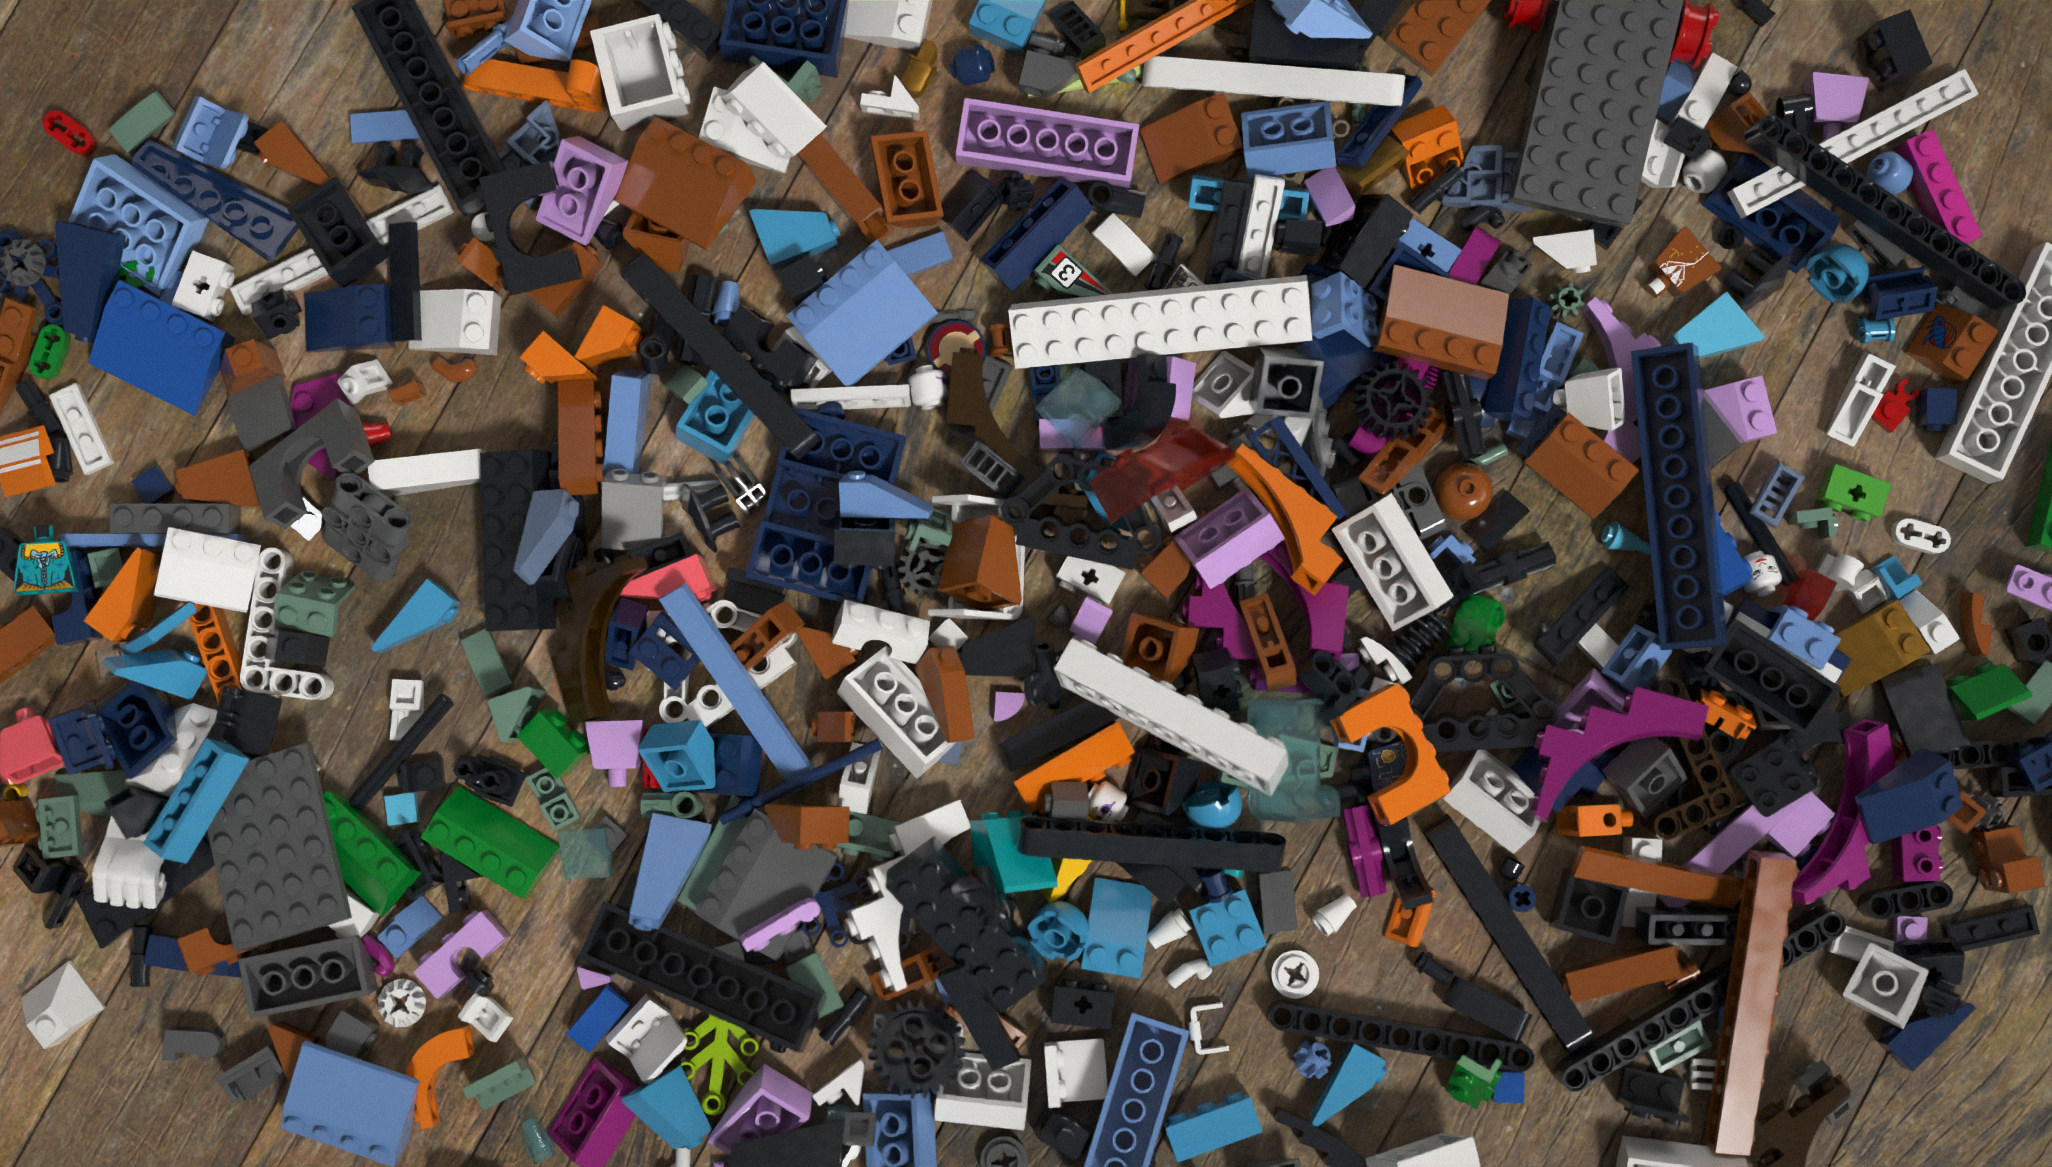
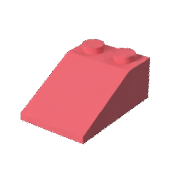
[620,554,718,604]

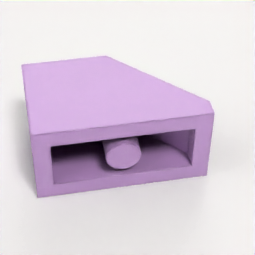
[1069,597,1113,645]

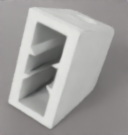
[1553,367,1626,431]

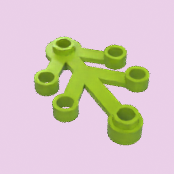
[679,1014,760,1116]

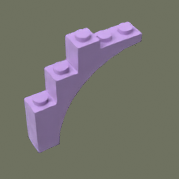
[1580,296,1661,464]

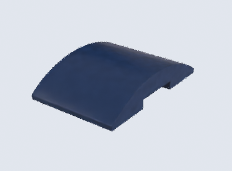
[745,407,907,604]

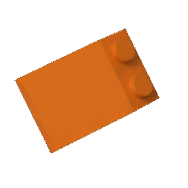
[84,547,162,643]

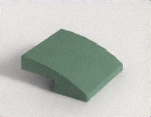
[1626,988,1712,1074]

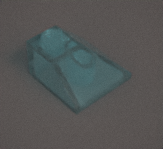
[1035,367,1122,450]

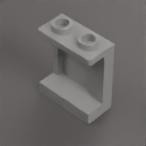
[602,469,667,551]

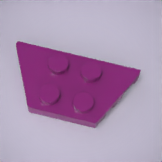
[283,371,354,481]

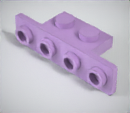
[2005,565,2052,611]

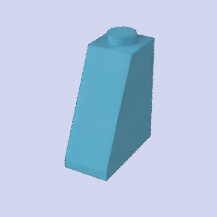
[1665,292,1765,359]

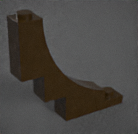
[946,348,1088,509]

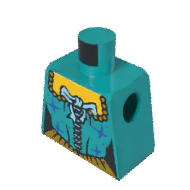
[14,525,79,596]

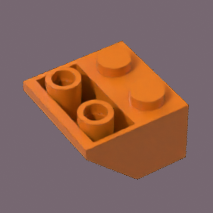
[1390,104,1464,190]

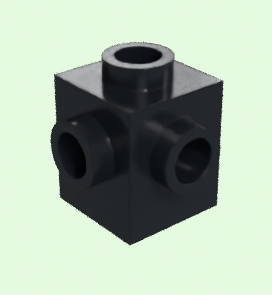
[251,288,302,340]

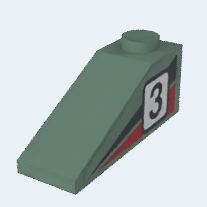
[1035,244,1113,299]

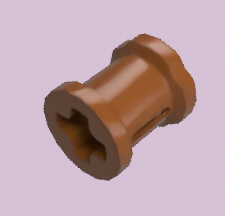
[988,323,1014,357]

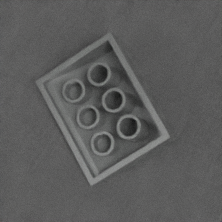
[694,809,838,961]

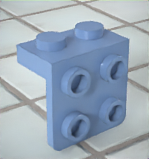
[171,95,249,169]
[1312,272,1378,348]
[1766,604,1841,670]

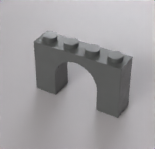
[249,398,375,529]

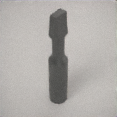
[928,311,974,323]

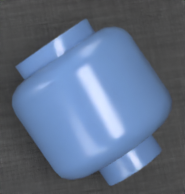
[1867,151,1913,195]

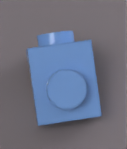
[1428,534,1476,566]

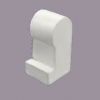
[1812,553,1864,592]

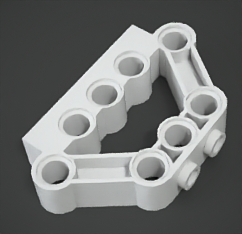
[659,600,798,729]

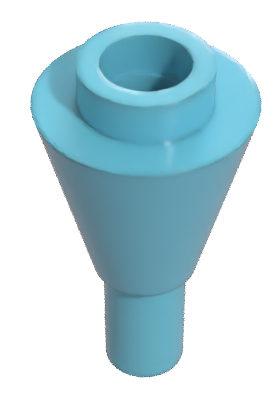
[1601,521,1651,556]

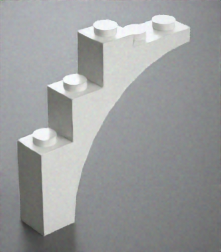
[845,800,971,992]

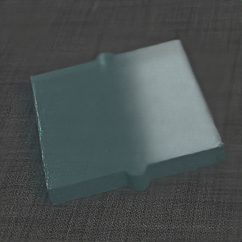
[558,827,613,880]

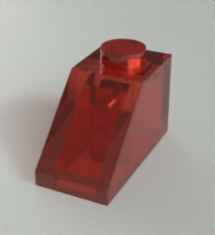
[1781,569,1837,621]

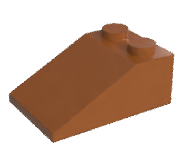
[1139,92,1244,184]

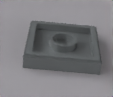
[227,375,297,451]

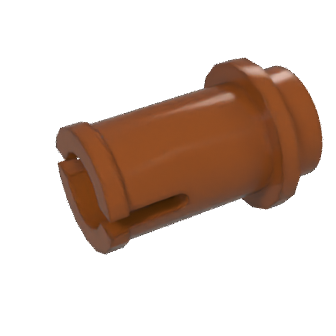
[1662,960,1701,993]

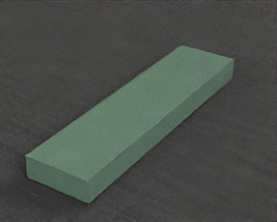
[677,795,760,910]

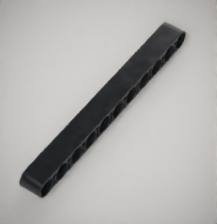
[1744,115,2026,311]
[1554,906,1846,1092]

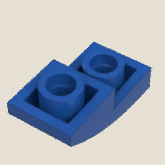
[566,985,630,1053]

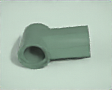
[640,791,704,820]

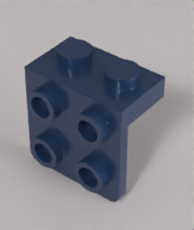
[47,706,116,776]

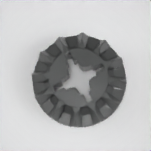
[0,239,46,286]
[980,1136,1028,1167]

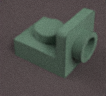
[1787,507,1838,539]

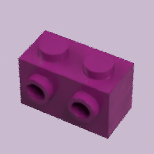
[1891,825,1943,882]

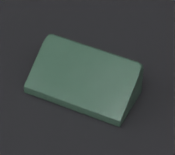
[786,952,844,1018]

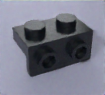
[393,830,444,901]

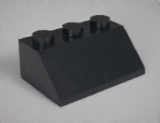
[1316,193,1414,288]

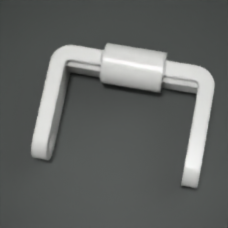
[1188,1002,1229,1055]

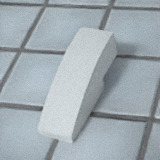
[1826,351,1896,447]

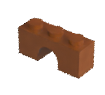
[176,928,275,977]

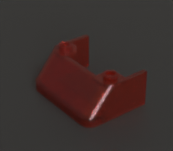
[1088,425,1236,523]

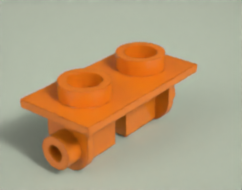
[1695,688,1757,739]

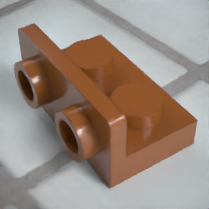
[444,0,509,38]

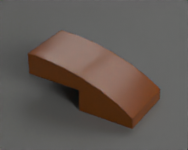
[1960,593,1993,656]

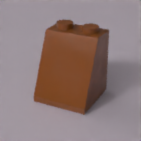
[938,514,1022,611]

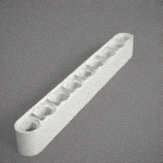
[1142,56,1405,106]

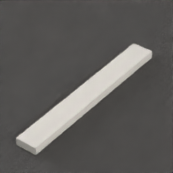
[230,184,454,316]

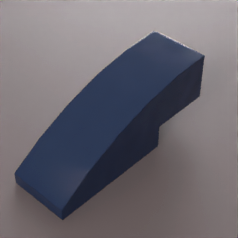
[144,933,249,978]

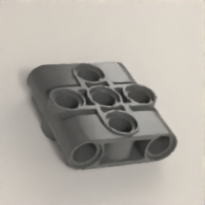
[1330,463,1446,541]
[322,472,412,582]

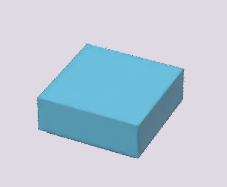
[384,792,420,826]

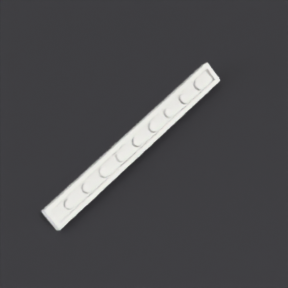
[1727,69,1979,219]

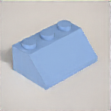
[504,0,592,62]

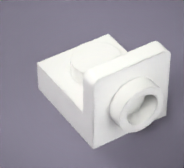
[338,359,393,405]

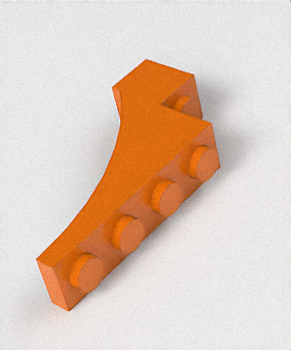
[1227,443,1343,596]

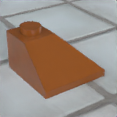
[1705,91,1768,154]
[623,212,690,272]

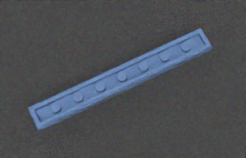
[659,582,814,793]

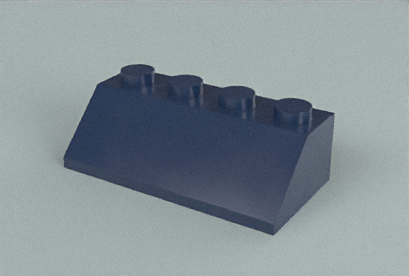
[1702,152,1840,274]

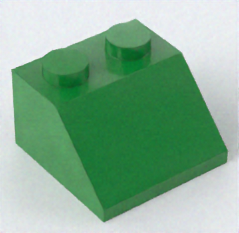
[1946,661,2032,721]

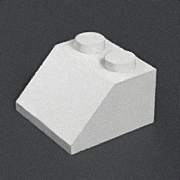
[1842,942,1929,1029]

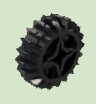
[1352,361,1434,442]

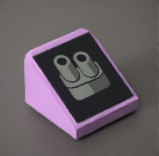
[577,965,616,989]

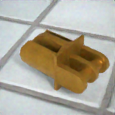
[901,40,938,99]

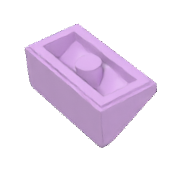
[1304,167,1355,227]

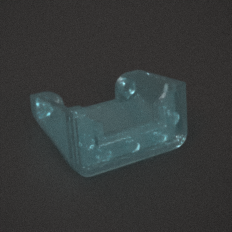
[1247,696,1340,823]

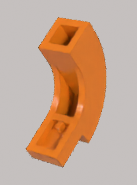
[405,1024,476,1130]

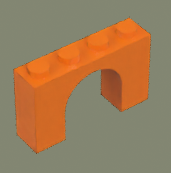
[1330,683,1451,825]

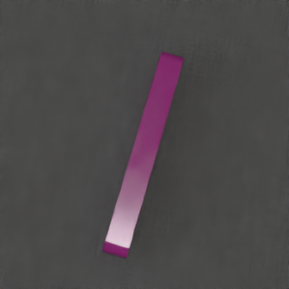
[1348,226,1501,459]

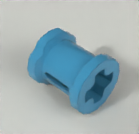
[1857,318,1895,344]

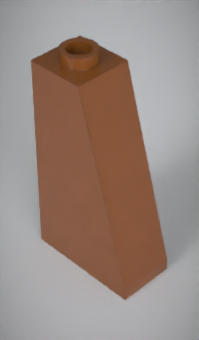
[798,134,894,245]
[1562,944,1682,1003]

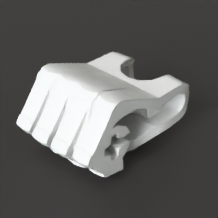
[92,816,167,909]

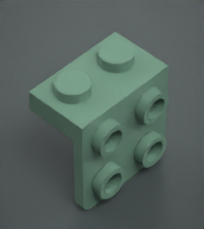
[749,55,822,105]
[275,571,355,637]

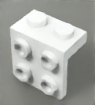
[605,994,688,1084]

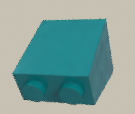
[970,809,1058,893]

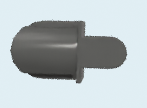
[715,455,769,515]

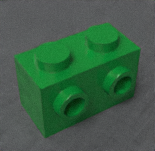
[517,708,590,779]

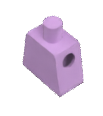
[1803,72,1869,142]
[585,720,647,787]

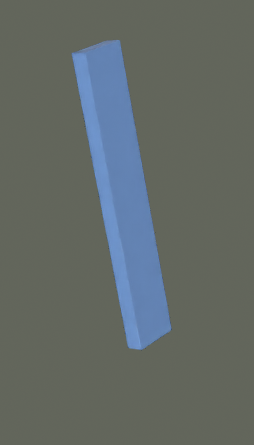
[59,534,247,548]

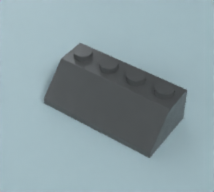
[238,935,378,1019]

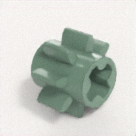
[1547,282,1586,320]

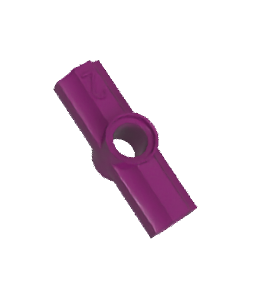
[1342,804,1387,898]

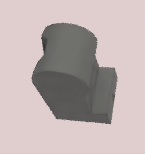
[162,1026,227,1061]

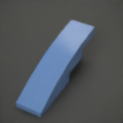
[1505,321,1584,441]

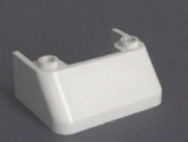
[928,494,1025,620]

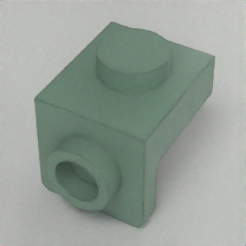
[87,547,123,593]

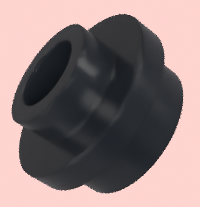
[465,968,495,995]

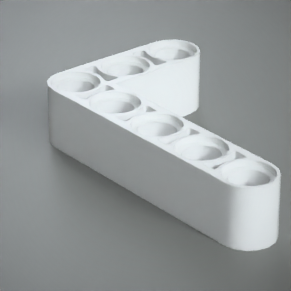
[240,547,334,700]

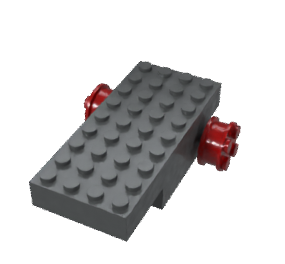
[1502,0,1719,228]

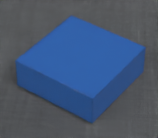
[1492,1071,1525,1103]

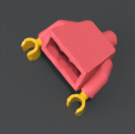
[0,708,93,801]

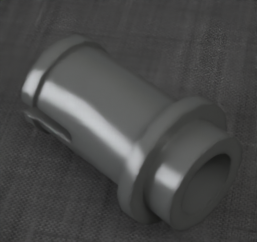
[1028,33,1067,58]

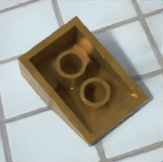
[1833,599,1931,698]

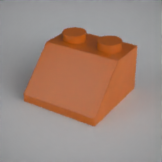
[574,305,644,369]
[520,331,599,386]

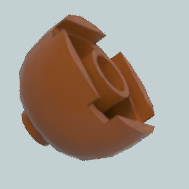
[1432,462,1493,522]

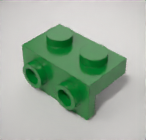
[1446,594,1505,650]
[1445,1055,1503,1110]

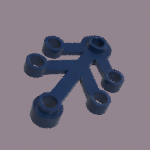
[0,229,63,327]
[802,862,870,948]

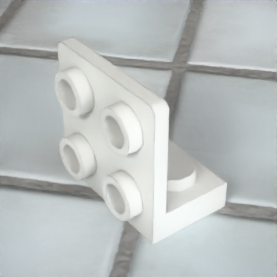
[1044,1038,1108,1108]

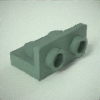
[905,508,953,552]
[36,795,83,859]
[836,811,903,862]
[462,1056,536,1110]

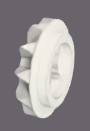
[1271,950,1319,999]
[377,979,426,1027]

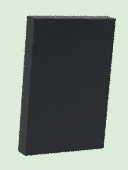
[1877,664,1970,758]

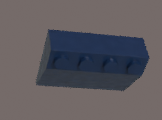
[719,0,849,78]

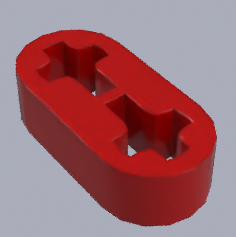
[42,110,97,156]

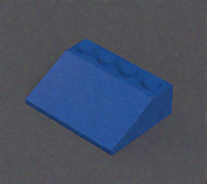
[88,280,236,416]

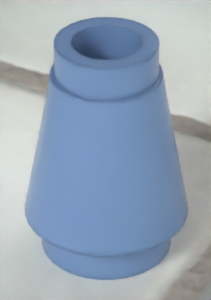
[712,281,740,326]

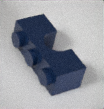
[51,550,104,646]

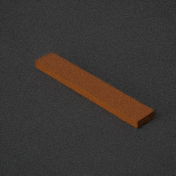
[1570,846,1744,909]

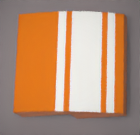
[0,425,56,498]

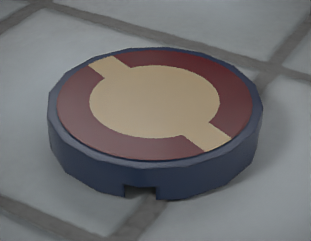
[928,320,986,378]

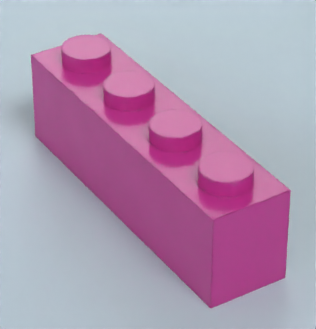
[1894,129,1982,244]

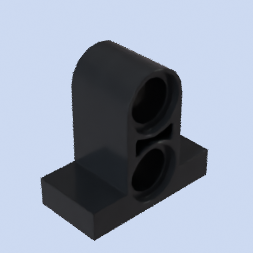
[1296,650,1370,723]

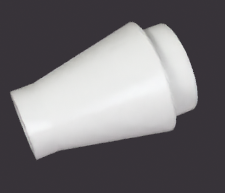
[1312,893,1357,937]
[1147,908,1193,949]

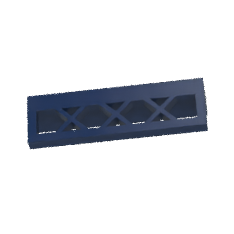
[1247,416,1348,520]

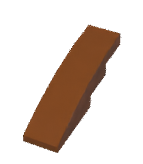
[1358,407,1449,495]

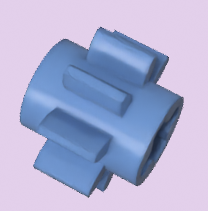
[1293,1040,1332,1079]

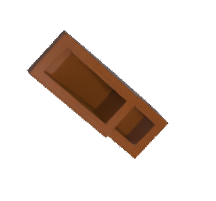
[869,943,956,1003]

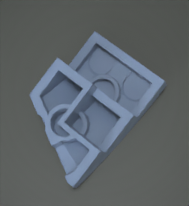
[499,100,561,208]
[1442,145,1533,212]

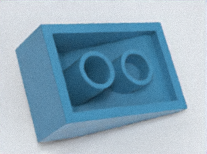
[969,0,1048,57]
[675,370,772,465]
[1080,877,1153,979]

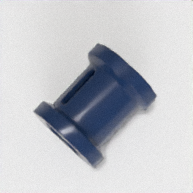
[1198,868,1233,903]
[1504,884,1536,912]

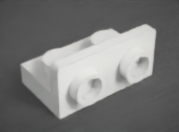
[1641,119,1685,188]

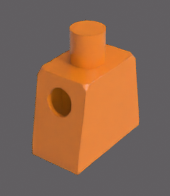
[1556,803,1633,837]

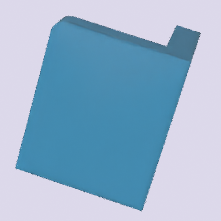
[1869,556,1923,601]

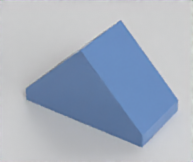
[1656,60,1698,123]

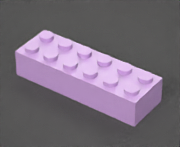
[956,98,1140,189]

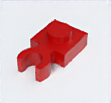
[1871,379,1920,433]

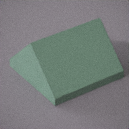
[487,686,545,743]

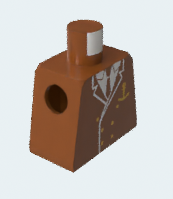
[1645,226,1722,298]

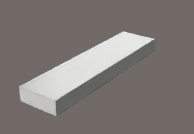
[1237,174,1285,279]
[791,384,911,411]

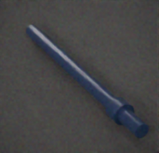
[718,738,884,825]

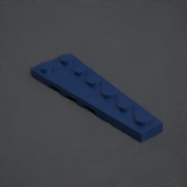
[131,139,299,263]

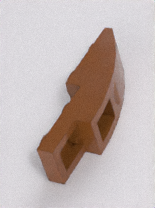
[0,298,39,412]

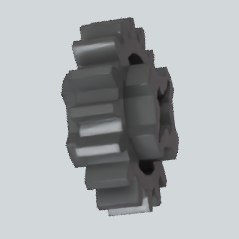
[898,540,948,601]

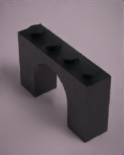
[477,161,584,295]

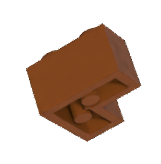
[1972,825,2045,894]

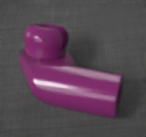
[361,934,395,977]

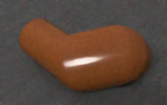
[431,357,477,383]

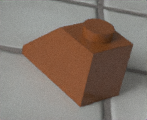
[796,627,859,680]
[812,712,856,742]

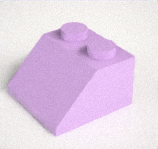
[1123,356,1196,422]

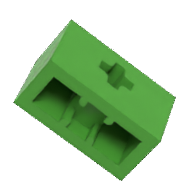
[1815,464,1892,522]

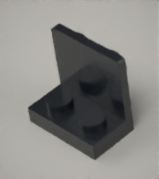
[1616,1066,1691,1126]

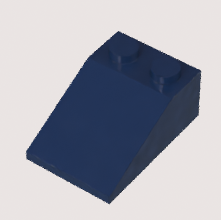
[305,284,396,353]
[1294,329,1393,411]
[95,681,177,779]
[1855,748,1963,844]

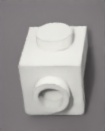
[458,993,514,1042]

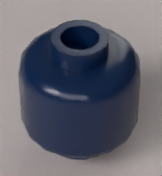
[950,44,995,86]

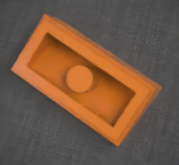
[1384,890,1436,948]

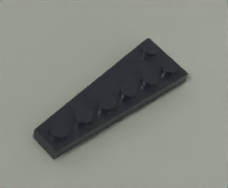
[75,831,215,949]

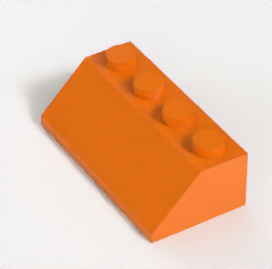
[1014,721,1135,814]

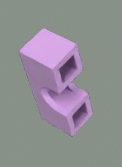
[413,909,511,999]

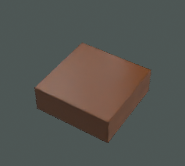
[388,380,427,406]

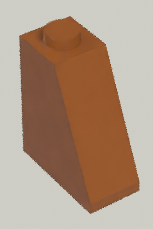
[527,242,603,319]
[220,339,286,396]
[175,449,262,510]

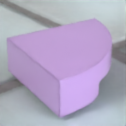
[994,692,1025,721]

